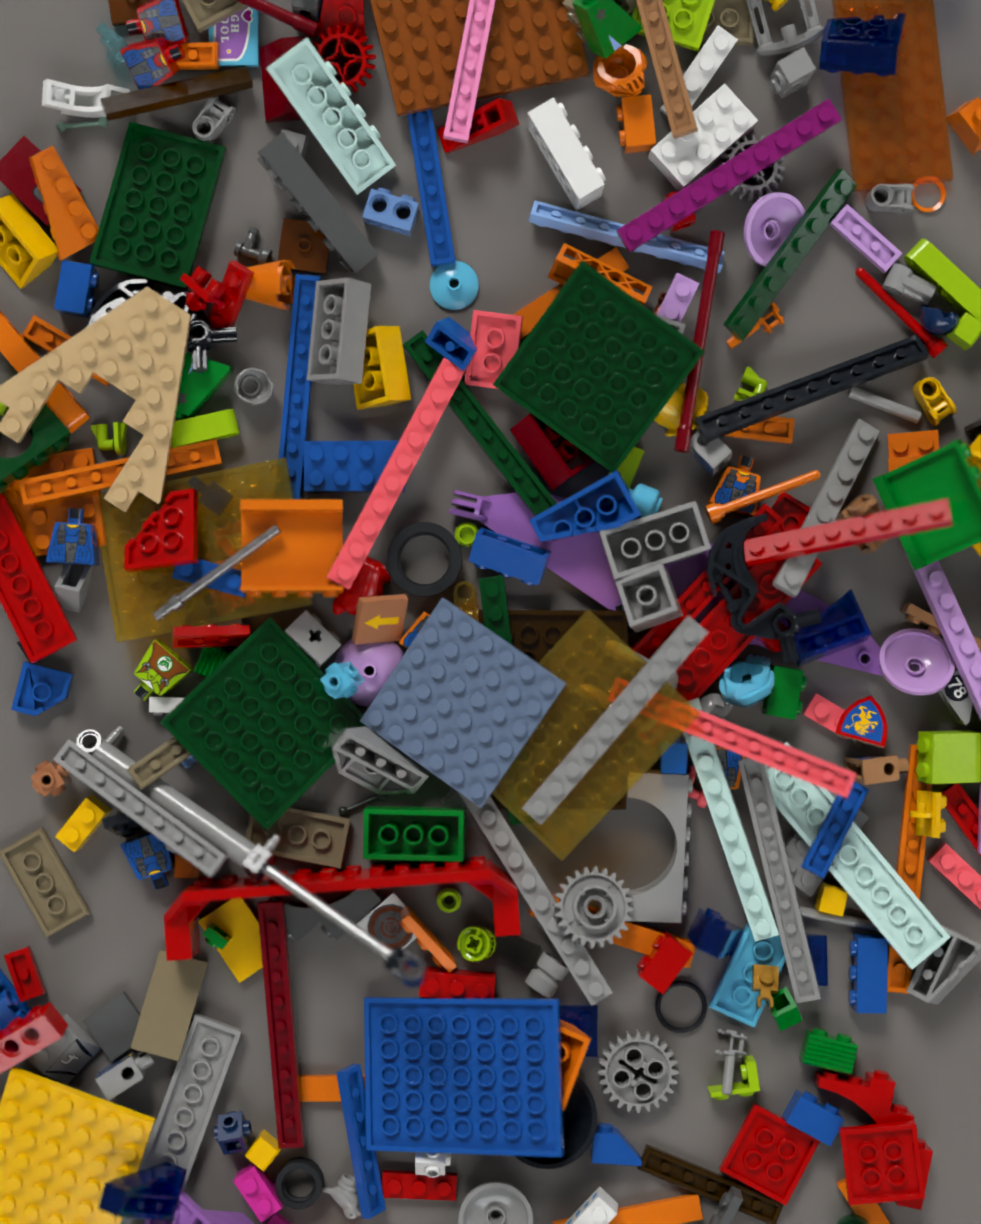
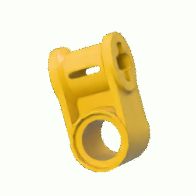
[913,377,957,426]

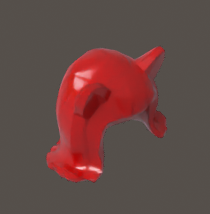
[332,556,391,616]

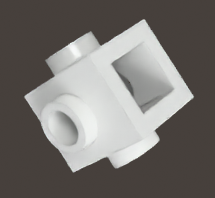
[415,1152,451,1177]

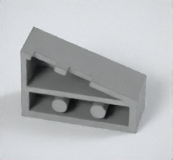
[906,924,981,1005]

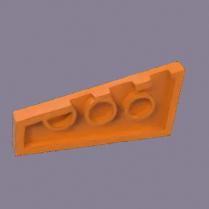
[29,146,99,261]

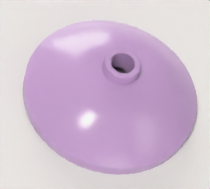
[744,192,805,267]
[879,628,955,695]
[334,639,404,707]

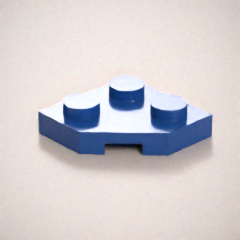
[11,662,74,716]

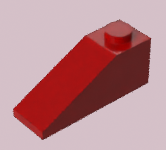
[437,98,520,153]

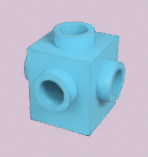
[320,661,365,699]

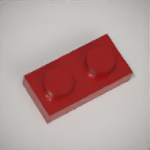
[4,945,46,1002]

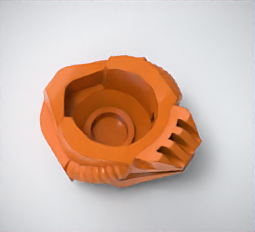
[593,44,647,97]

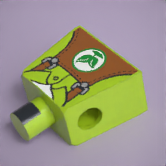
[134,639,194,701]

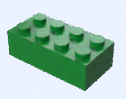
[363,806,466,862]

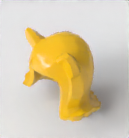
[654,382,709,437]

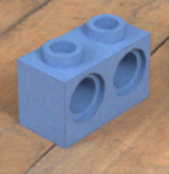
[362,188,420,237]

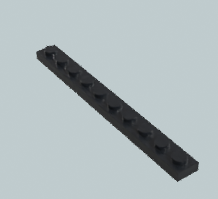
[694,335,929,443]

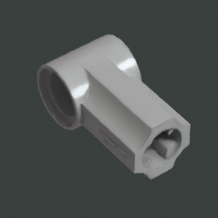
[882,263,937,306]

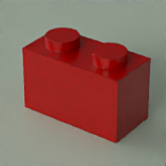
[637,931,693,994]

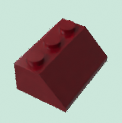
[259,36,306,123]
[510,413,595,491]

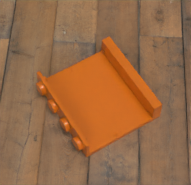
[240,499,343,598]

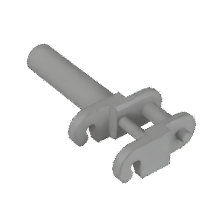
[714,1029,748,1095]

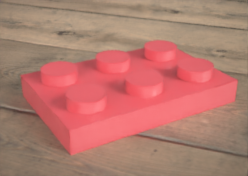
[464,310,524,389]

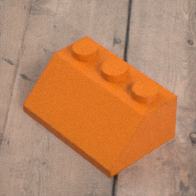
[560,1019,591,1111]

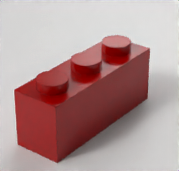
[418,966,496,998]

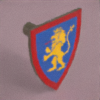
[835,695,888,748]

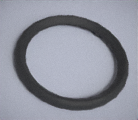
[655,981,707,1033]

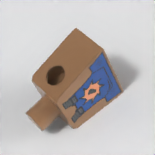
[844,754,909,785]

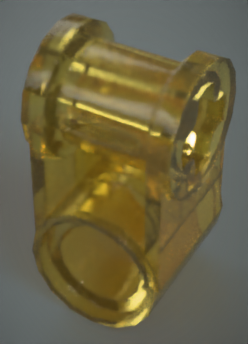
[454,580,478,621]

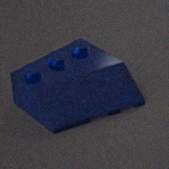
[819,13,906,76]

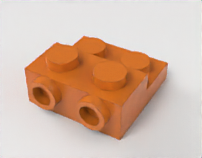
[887,430,940,472]

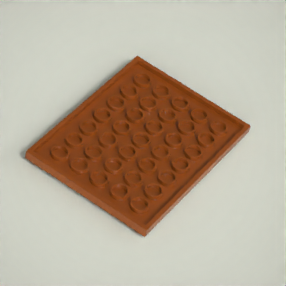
[370,0,589,117]

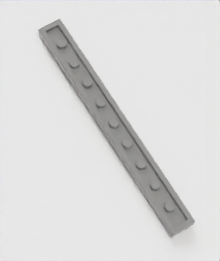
[522,615,708,825]
[738,758,821,1003]
[459,793,613,1006]

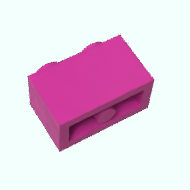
[233,1162,283,1222]

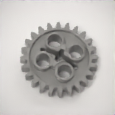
[597,1030,679,1113]

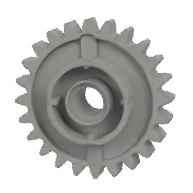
[552,866,634,948]

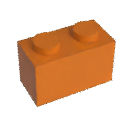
[616,94,656,153]

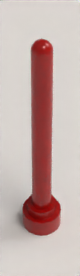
[855,267,948,359]

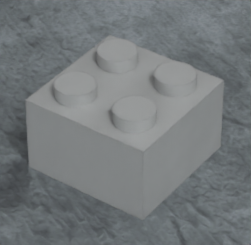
[615,563,683,633]

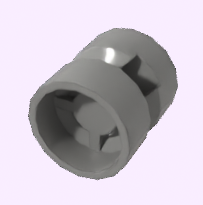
[525,951,569,998]

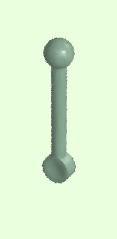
[56,117,109,132]

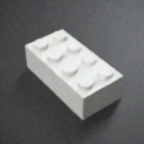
[648,83,758,191]
[526,97,606,211]

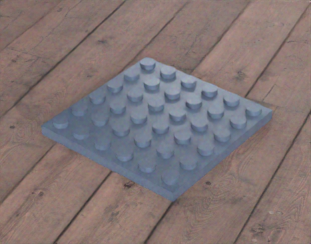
[360,598,567,808]

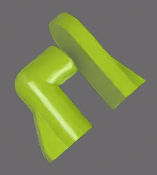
[734,366,768,401]
[91,422,127,455]

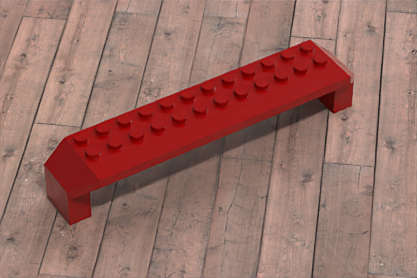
[163,856,521,961]

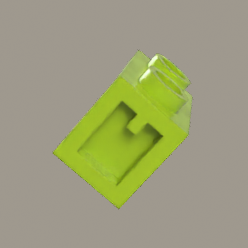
[707,1055,760,1100]

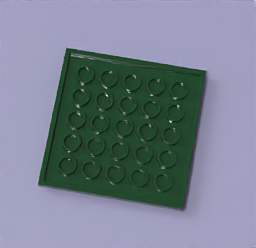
[493,260,705,473]
[159,617,367,831]

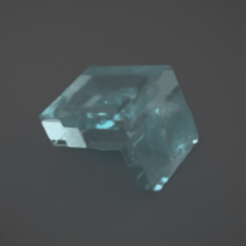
[96,22,128,67]

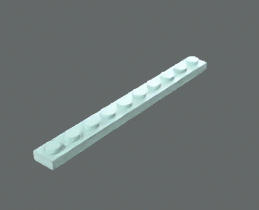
[683,698,779,942]

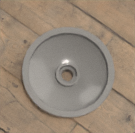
[458,1181,533,1224]

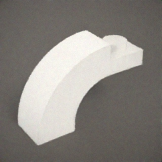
[42,79,130,118]

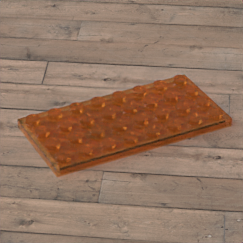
[832,0,953,192]

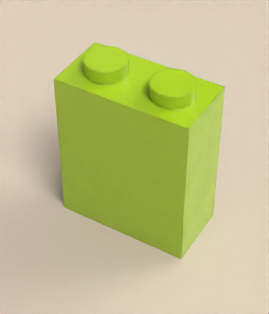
[916,730,981,784]

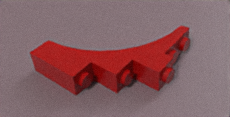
[814,1070,933,1210]

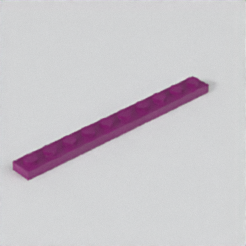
[616,98,842,253]

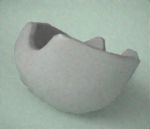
[234,367,274,406]
[700,693,733,719]

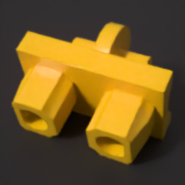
[910,790,947,838]

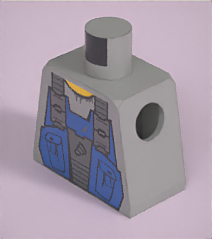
[689,426,732,478]
[95,1052,156,1101]

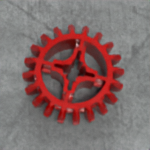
[312,25,376,93]

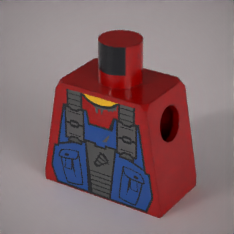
[126,0,190,44]
[120,37,186,90]

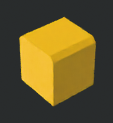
[814,881,848,917]
[245,1129,281,1171]

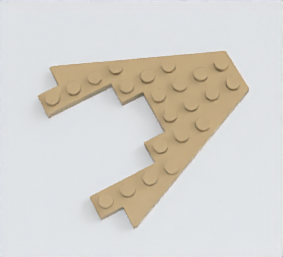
[0,287,192,512]

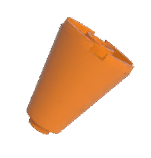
[245,260,295,310]

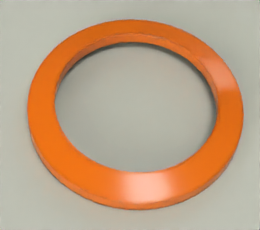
[912,176,946,212]

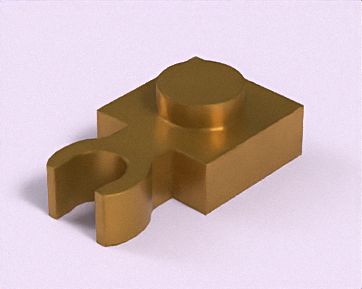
[752,964,779,1010]

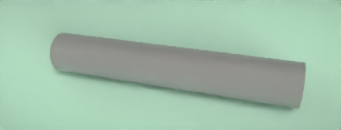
[847,387,922,424]

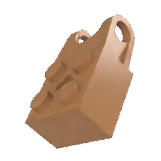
[835,494,890,554]

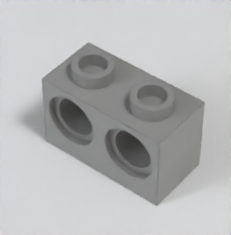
[769,47,816,99]

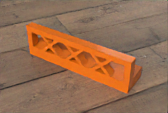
[548,243,653,305]

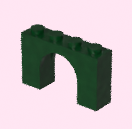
[0,404,70,494]

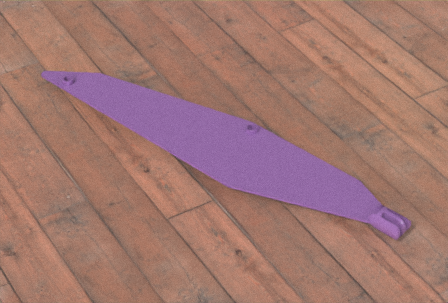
[449,490,884,677]

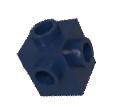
[214,1111,252,1155]

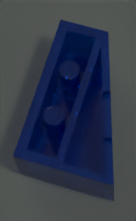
[793,589,871,667]
[687,907,744,959]
[98,1162,187,1221]

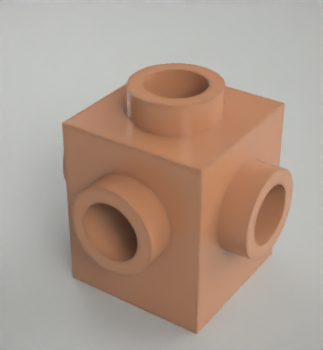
[30,760,72,797]

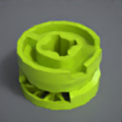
[457,926,497,962]

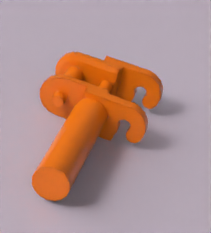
[725,302,784,349]

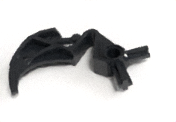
[88,279,237,374]
[705,514,822,663]

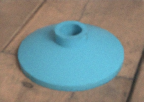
[430,261,479,310]

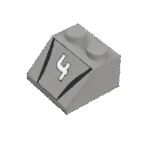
[27,1014,101,1085]

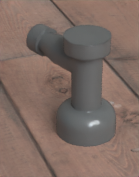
[234,227,273,265]

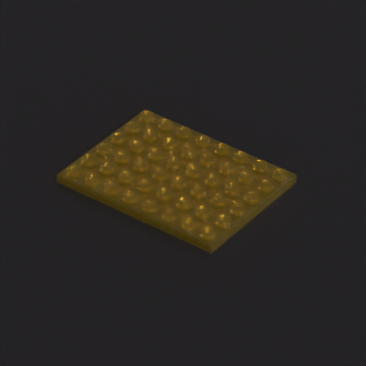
[92,458,313,643]
[492,609,701,861]

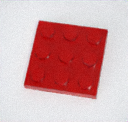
[719,1102,820,1206]
[839,1121,926,1205]

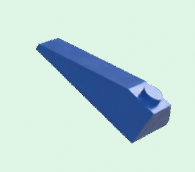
[529,471,641,542]

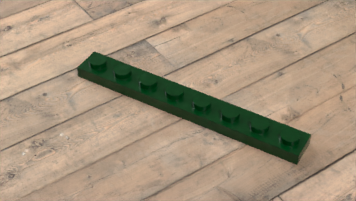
[723,169,858,341]

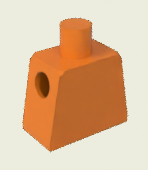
[945,97,981,155]

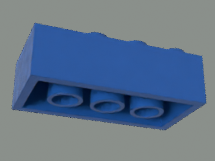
[304,440,405,493]

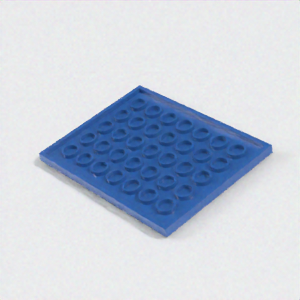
[364,997,564,1157]

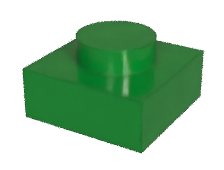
[203,922,232,949]

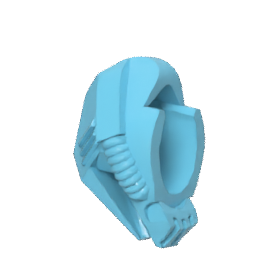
[719,654,775,708]

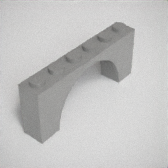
[626,768,693,923]

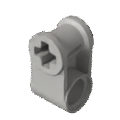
[192,96,236,143]
[865,184,915,214]

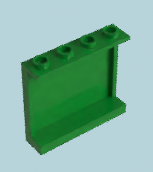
[872,439,981,571]

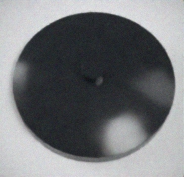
[514,1076,597,1169]

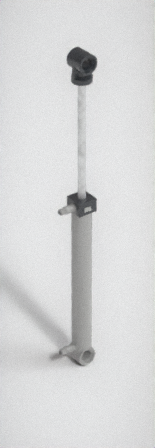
[76,726,426,987]

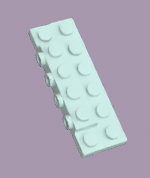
[266,38,396,195]

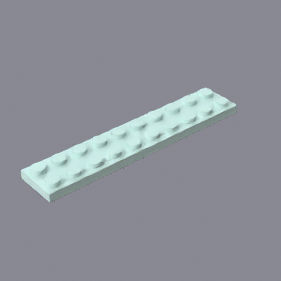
[766,742,950,969]

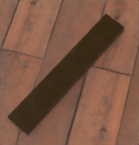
[100,66,253,121]
[637,1144,784,1224]

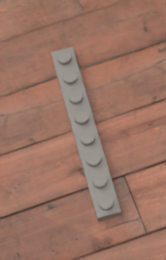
[772,419,880,598]
[53,739,228,878]

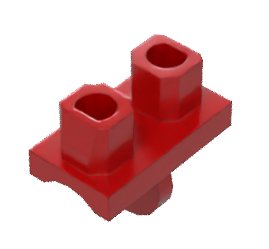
[180,266,227,311]

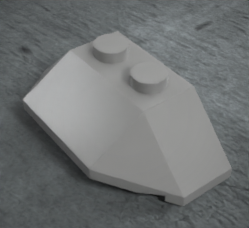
[332,726,429,795]

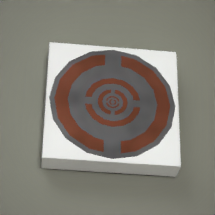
[356,892,417,960]

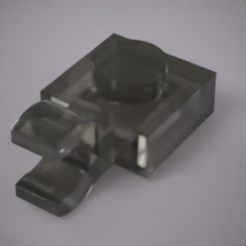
[188,475,234,516]

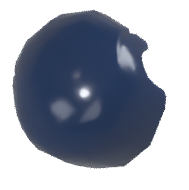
[920,305,959,334]

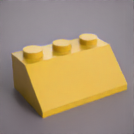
[0,194,58,289]
[353,326,411,410]

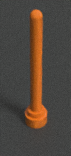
[705,470,821,524]

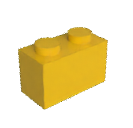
[55,795,112,852]

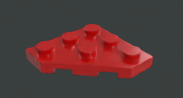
[124,488,198,572]

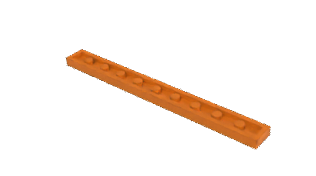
[887,744,932,994]

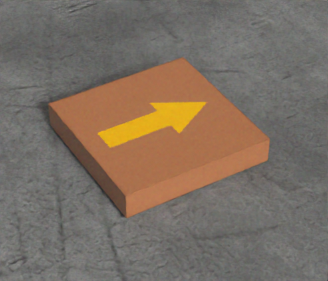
[352,594,408,645]

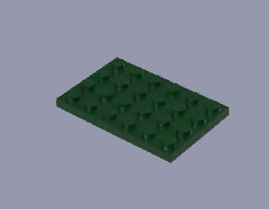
[89,122,226,290]

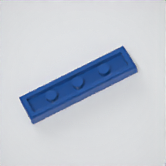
[800,782,869,879]

